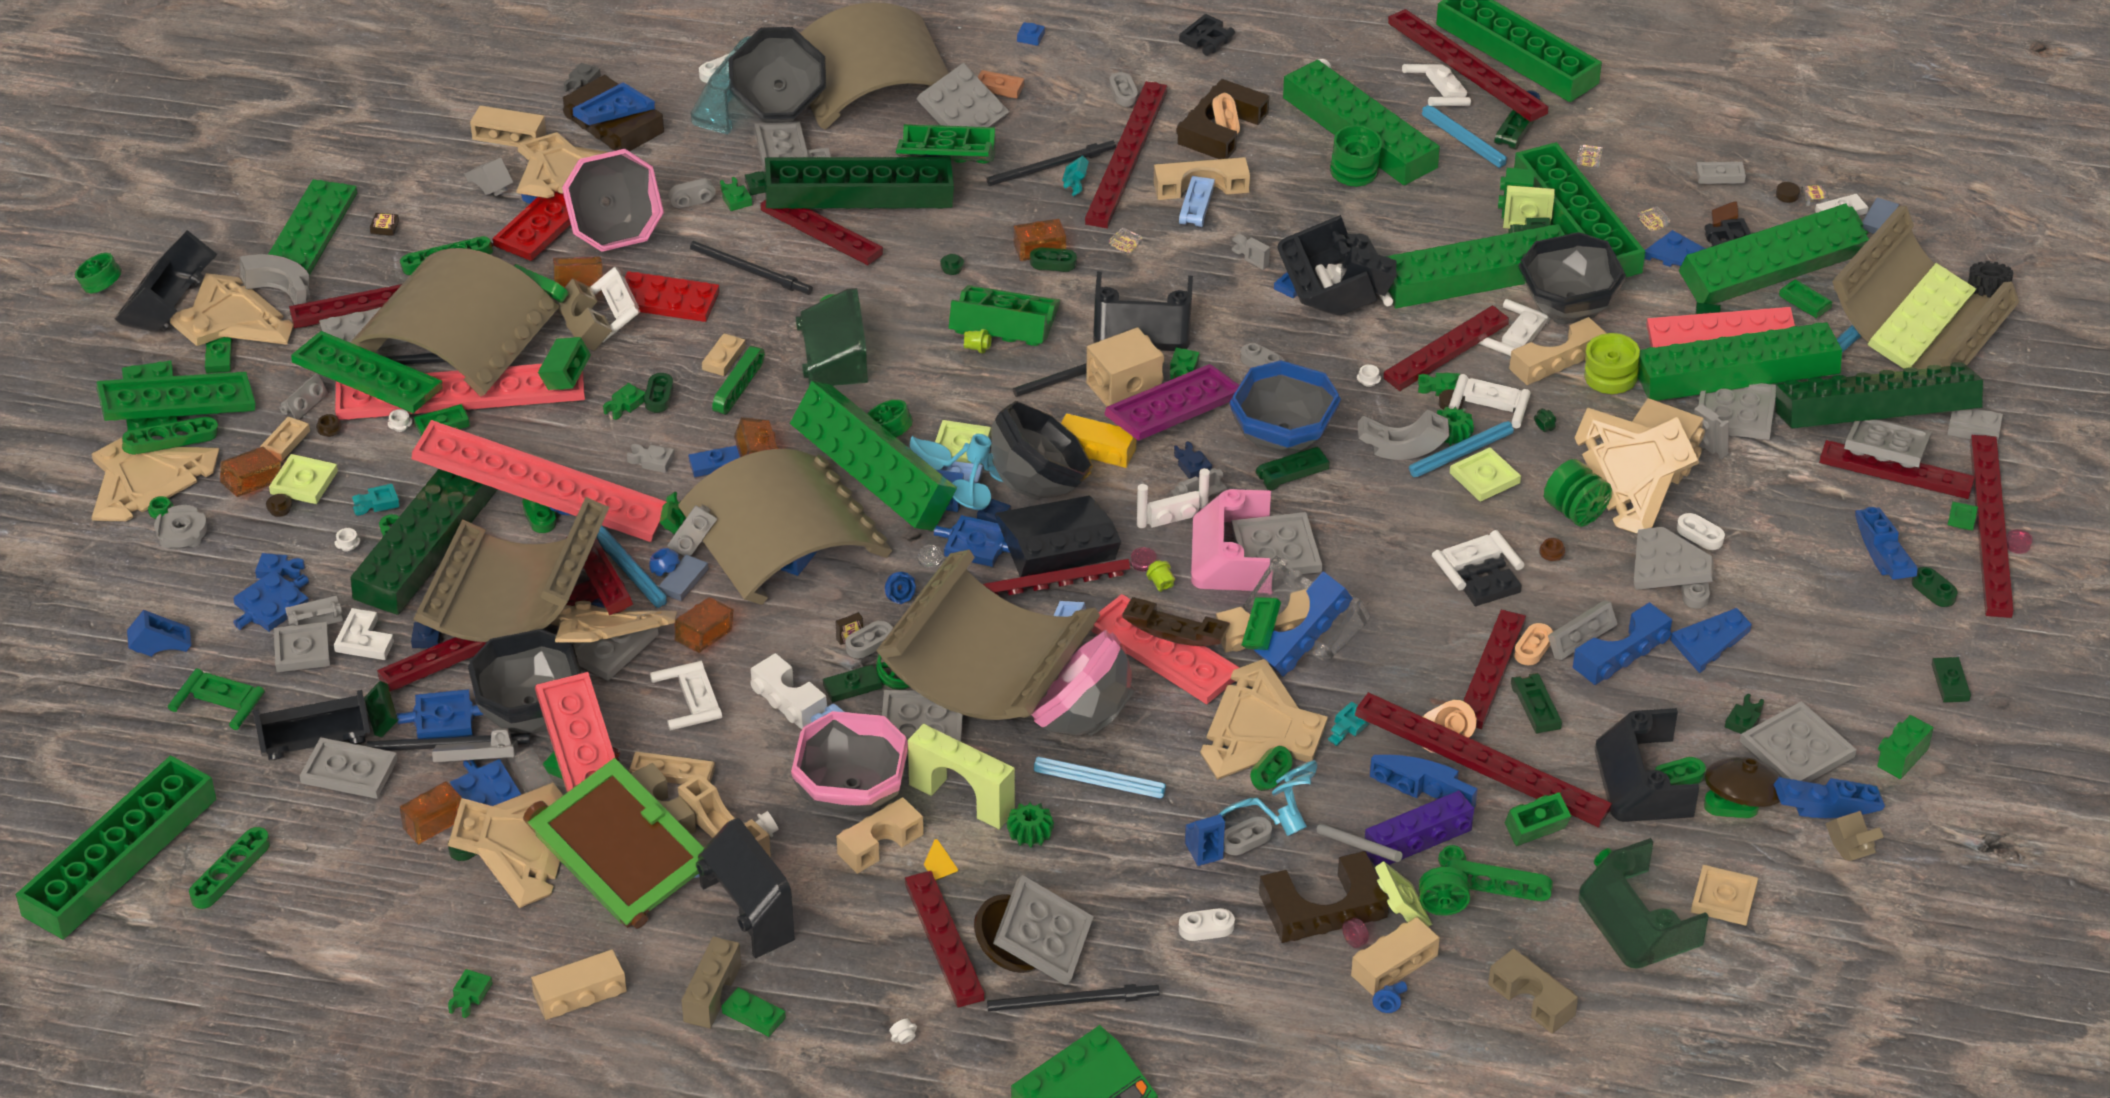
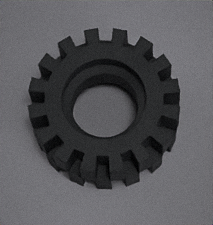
[1968,261,2013,297]

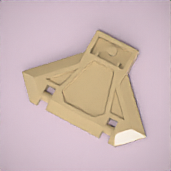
[517,132,608,198]
[170,273,294,346]
[1575,408,1699,534]
[92,438,220,521]
[550,601,677,643]
[1200,659,1328,780]
[448,783,563,908]

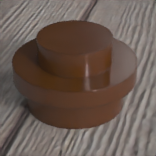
[1539,538,1565,561]

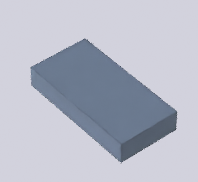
[1863,197,1899,234]
[659,555,708,601]

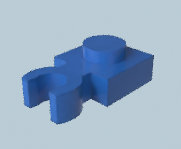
[255,553,305,579]

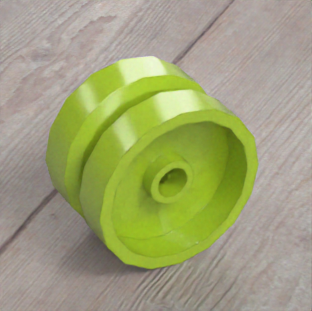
[1584,333,1640,394]

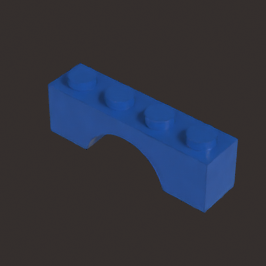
[1253,571,1353,677]
[1573,602,1672,685]

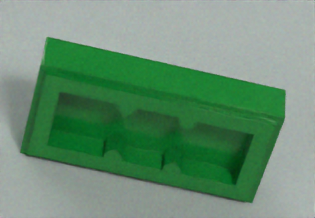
[1779,279,1832,318]
[205,337,232,373]
[1241,597,1281,650]

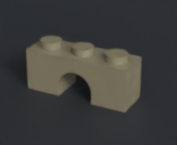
[556,279,612,351]
[630,763,696,834]
[681,936,741,1029]
[1488,948,1578,1034]

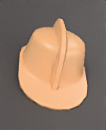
[1422,700,1476,753]

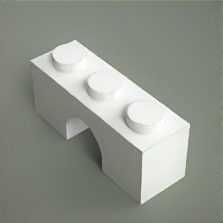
[750,653,827,729]

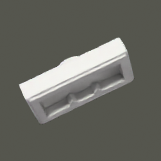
[1815,194,1868,216]

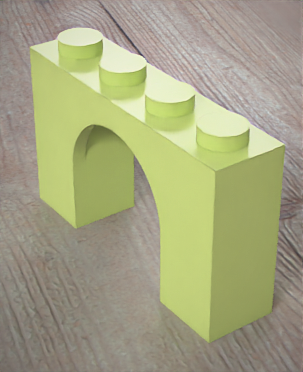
[908,724,1015,830]

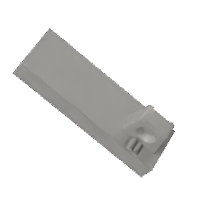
[1548,600,1617,660]
[432,728,518,762]

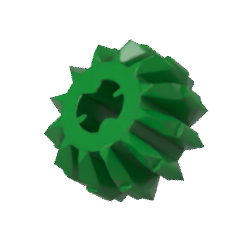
[1436,406,1474,446]
[1007,802,1054,848]

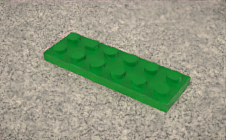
[268,179,357,276]
[291,331,442,413]
[96,372,255,421]

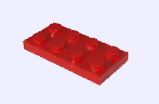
[492,192,571,261]
[625,271,720,322]

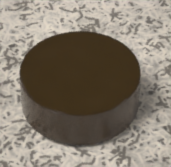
[1776,182,1800,203]
[1439,389,1464,410]

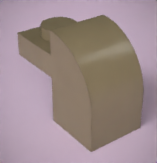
[1825,811,1884,861]

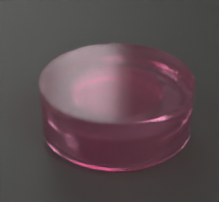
[2006,529,2033,554]
[1131,547,1156,572]
[1342,918,1369,948]

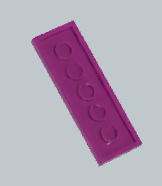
[1104,364,1240,441]

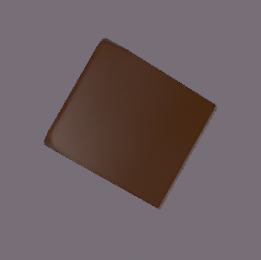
[1712,201,1738,227]

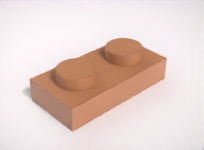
[978,70,1024,98]

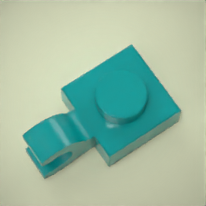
[1062,156,1089,196]
[352,484,399,516]
[1328,701,1370,746]

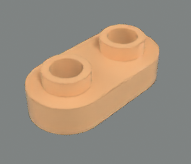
[1212,93,1240,134]
[1514,623,1553,665]

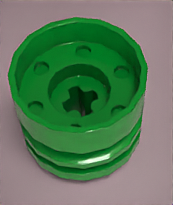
[1330,125,1382,187]
[1543,459,1612,527]

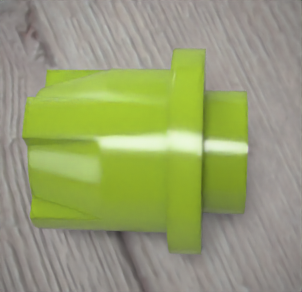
[963,329,992,354]
[1146,560,1176,592]

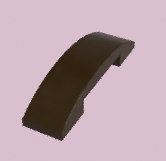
[1122,597,1230,646]

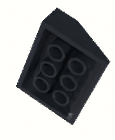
[995,495,1121,577]

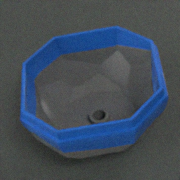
[1230,360,1341,456]

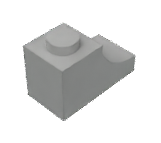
[464,157,513,196]

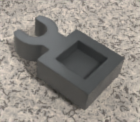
[564,63,601,92]

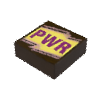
[370,213,399,236]
[835,612,863,645]

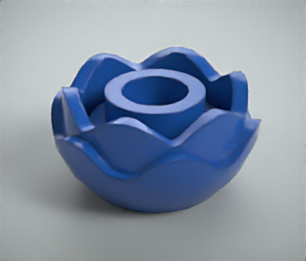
[649,548,680,576]
[884,571,916,604]

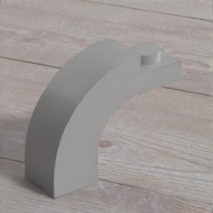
[240,254,310,305]
[1358,409,1449,460]

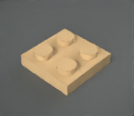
[1691,865,1758,926]

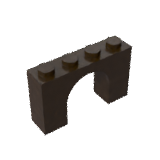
[563,75,664,152]
[1176,79,1270,159]
[1259,851,1389,943]

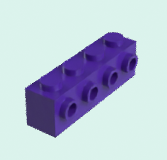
[1363,791,1474,867]

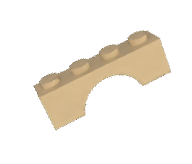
[1154,157,1250,200]
[1509,317,1607,385]
[1216,589,1310,653]
[678,773,771,857]

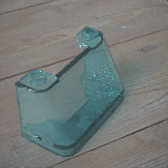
[690,36,751,135]

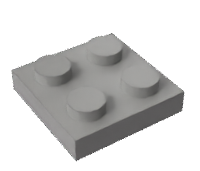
[274,622,330,672]

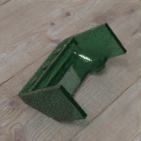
[1578,838,1709,969]

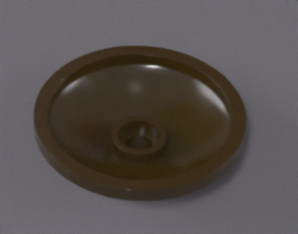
[1705,757,1782,807]
[974,894,1037,973]

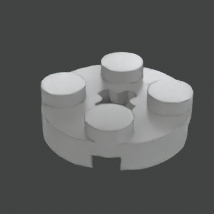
[154,505,207,548]

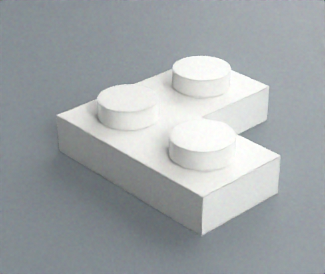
[334,608,394,660]

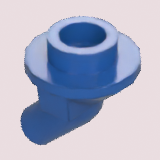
[1372,981,1407,1013]

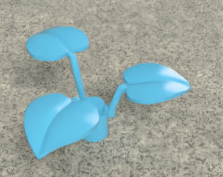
[910,434,1003,510]
[1218,760,1317,836]

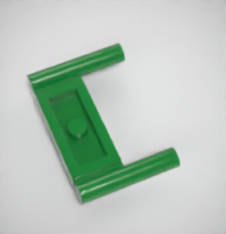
[168,668,265,730]

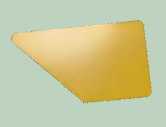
[924,839,958,880]

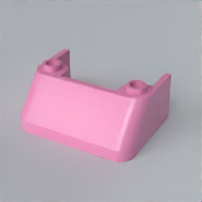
[1191,489,1271,591]

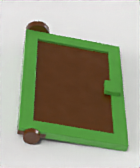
[523,758,704,929]

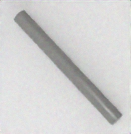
[1317,823,1402,862]

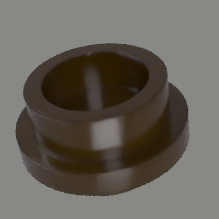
[316,414,342,437]
[266,494,292,517]

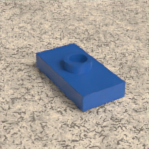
[688,445,741,477]

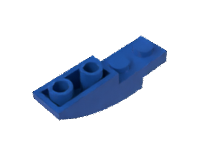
[1855,507,1918,580]
[1370,755,1478,809]
[1774,777,1885,818]

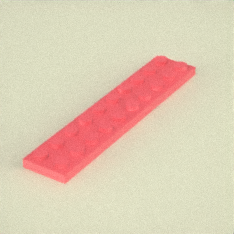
[335,364,585,420]
[411,420,667,542]

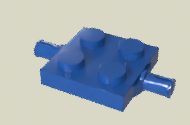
[934,515,1010,567]
[233,570,309,632]
[397,689,484,739]
[450,759,521,806]

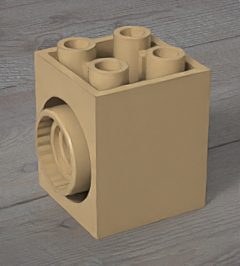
[1086,327,1164,406]
[1632,398,1705,484]

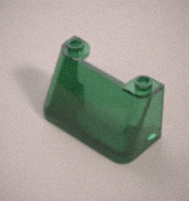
[796,288,868,386]

